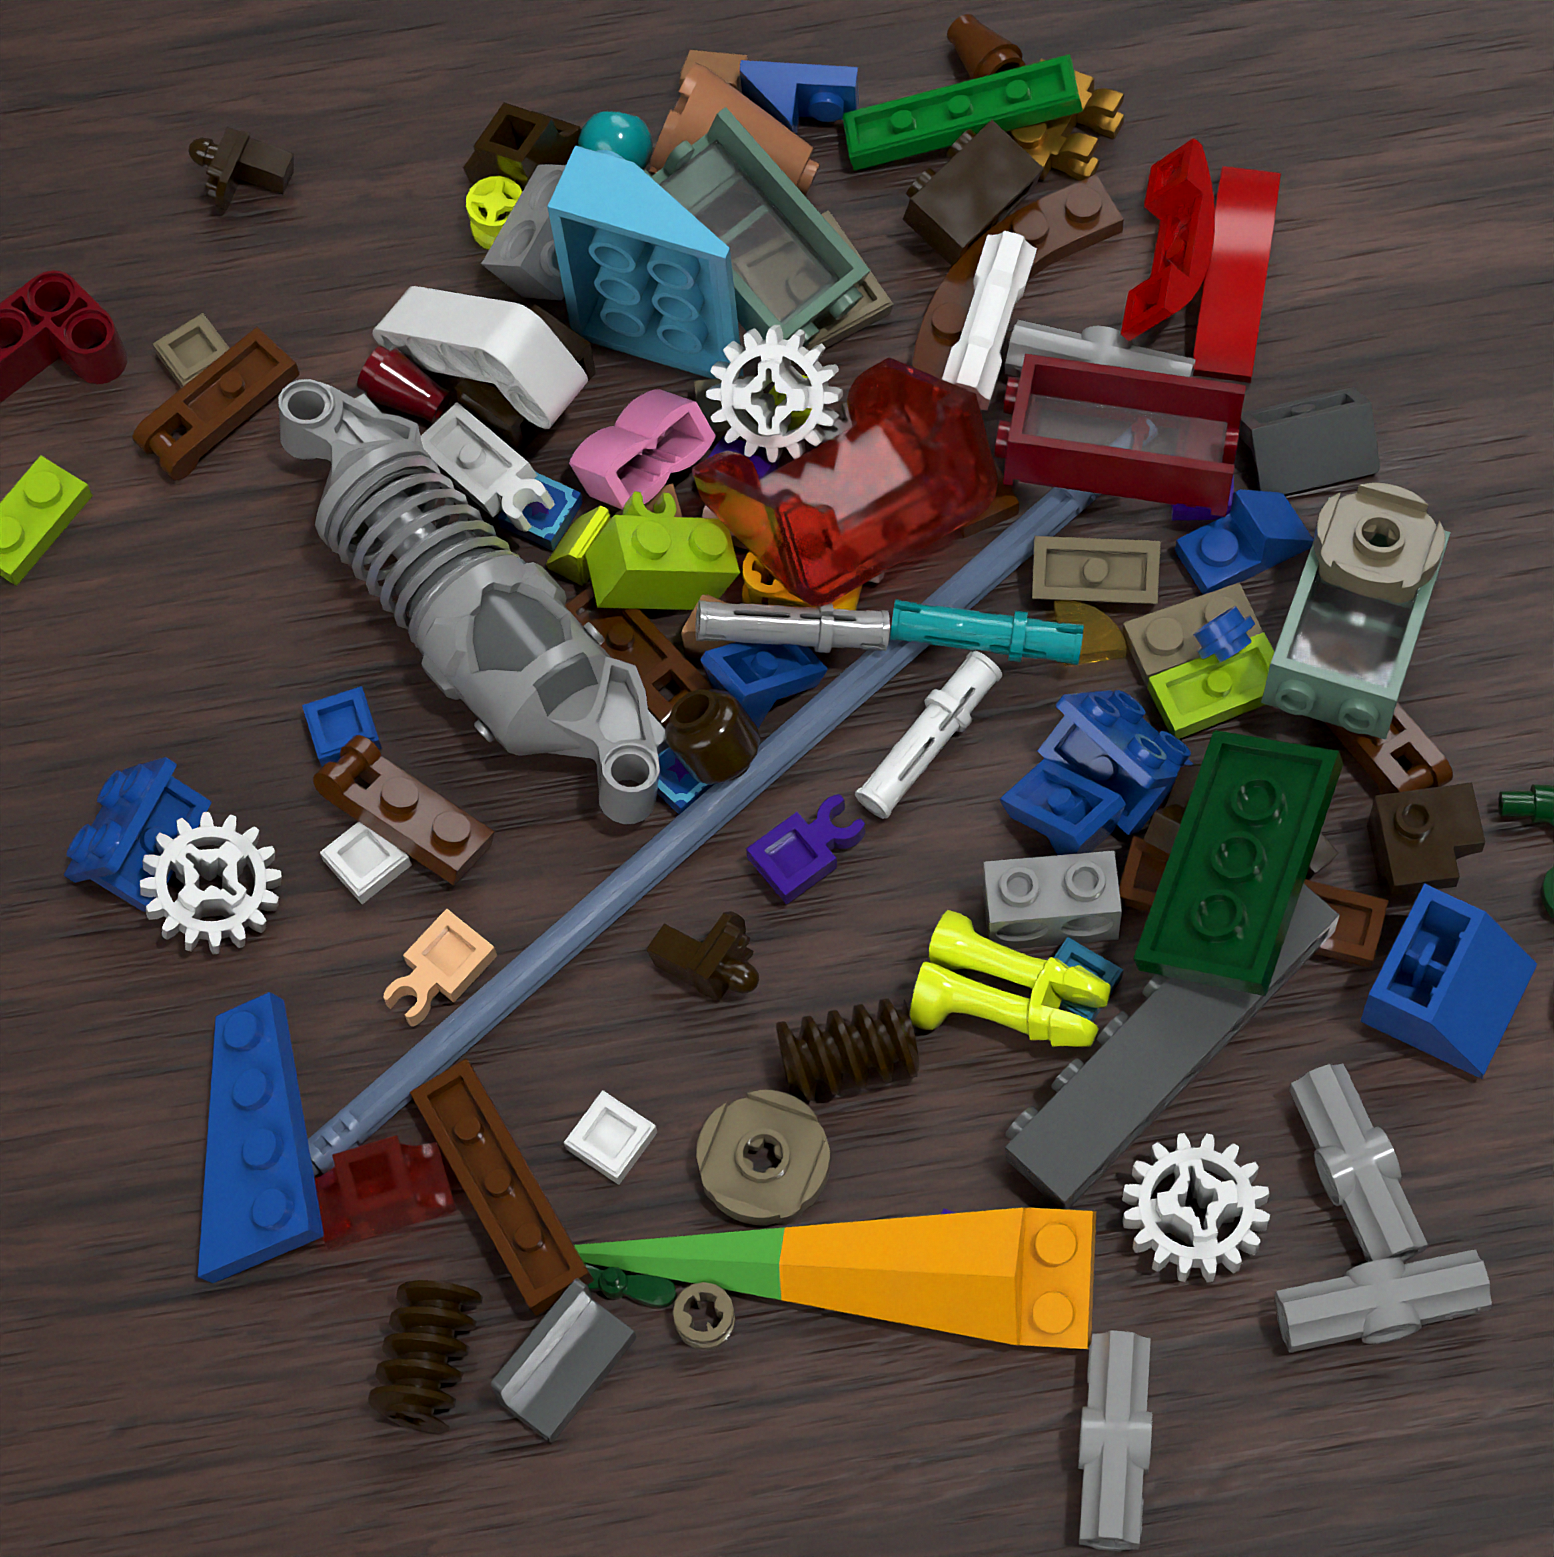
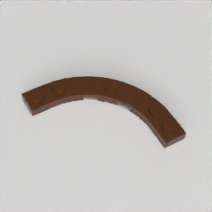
[911,174,1124,539]

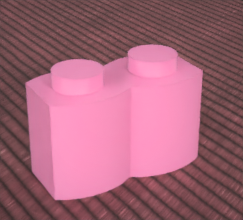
[569,389,716,510]

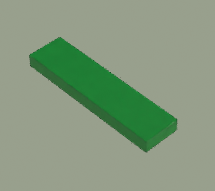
[842,54,1083,171]

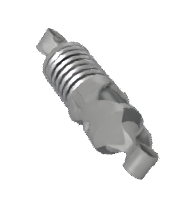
[278,379,669,824]

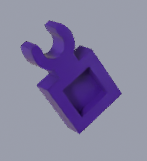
[746,794,865,905]

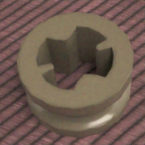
[673,1282,736,1350]

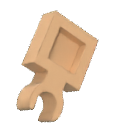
[383,909,497,1026]

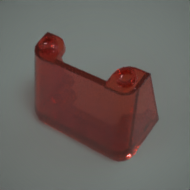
[691,357,998,606]

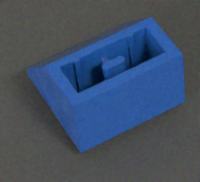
[1360,883,1537,1079]

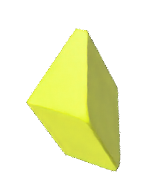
[546,506,611,586]

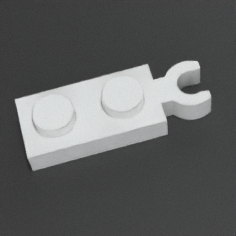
[421,402,555,532]

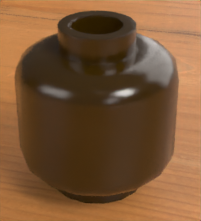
[665,689,761,784]

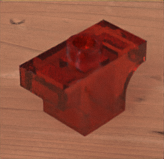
[315,1135,457,1250]

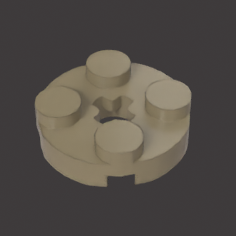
[1313,483,1445,603]
[696,1090,831,1226]

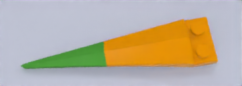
[575,1208,1096,1349]

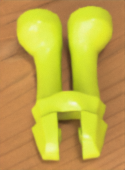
[910,910,1111,1047]

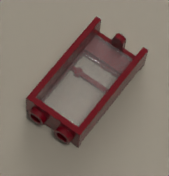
[994,354,1246,517]

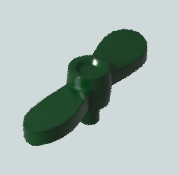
[585,1263,677,1308]

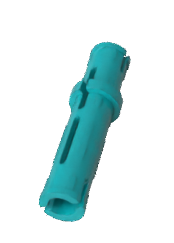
[890,599,1084,665]

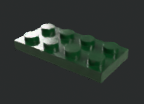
[1133,730,1343,996]

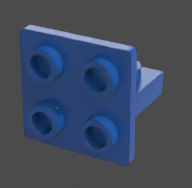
[1038,690,1193,835]
[64,757,212,912]

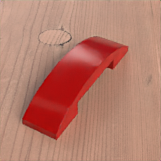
[1120,138,1215,341]
[1193,166,1281,383]

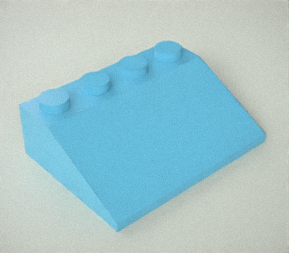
[547,146,744,379]

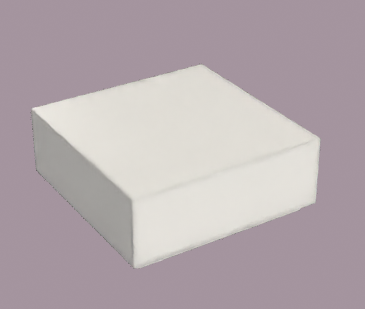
[320,822,412,904]
[564,1090,658,1185]

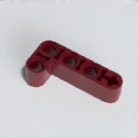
[0,270,127,403]

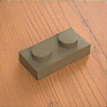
[1032,536,1160,604]
[1122,582,1263,686]

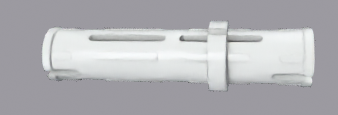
[855,651,1002,819]

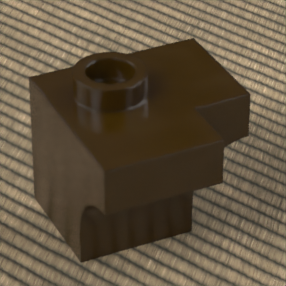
[463,102,581,191]
[1367,782,1486,896]

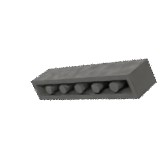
[1005,884,1339,1210]

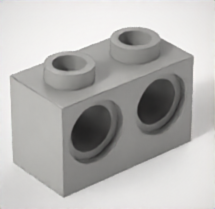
[481,164,566,300]
[983,851,1122,949]

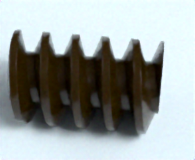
[776,998,919,1101]
[368,1280,483,1433]

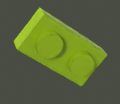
[0,455,93,586]
[1147,632,1274,739]

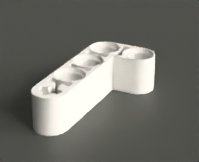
[372,286,588,429]

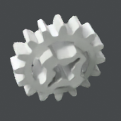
[706,325,843,462]
[140,812,281,954]
[1122,1133,1270,1282]

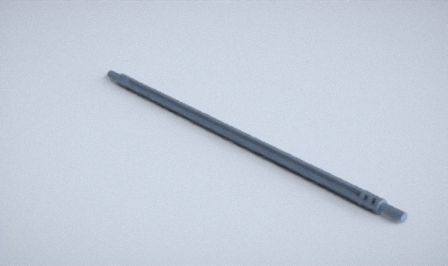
[308,421,1158,1177]

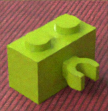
[585,491,740,610]

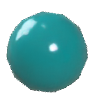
[578,111,653,170]

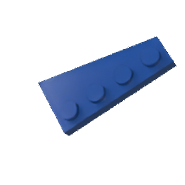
[198,992,324,1283]

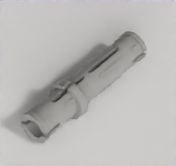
[695,600,890,653]

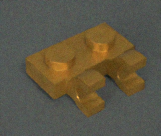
[1006,59,1124,181]

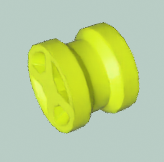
[466,176,523,250]

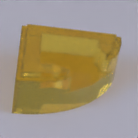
[1053,600,1127,666]

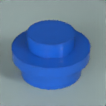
[1193,606,1255,662]

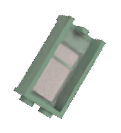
[643,107,871,348]
[1261,497,1451,740]

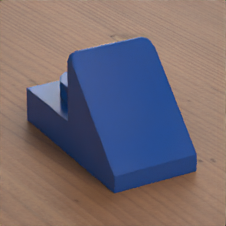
[740,60,859,135]
[1175,489,1314,595]
[701,642,828,728]
[999,758,1126,855]

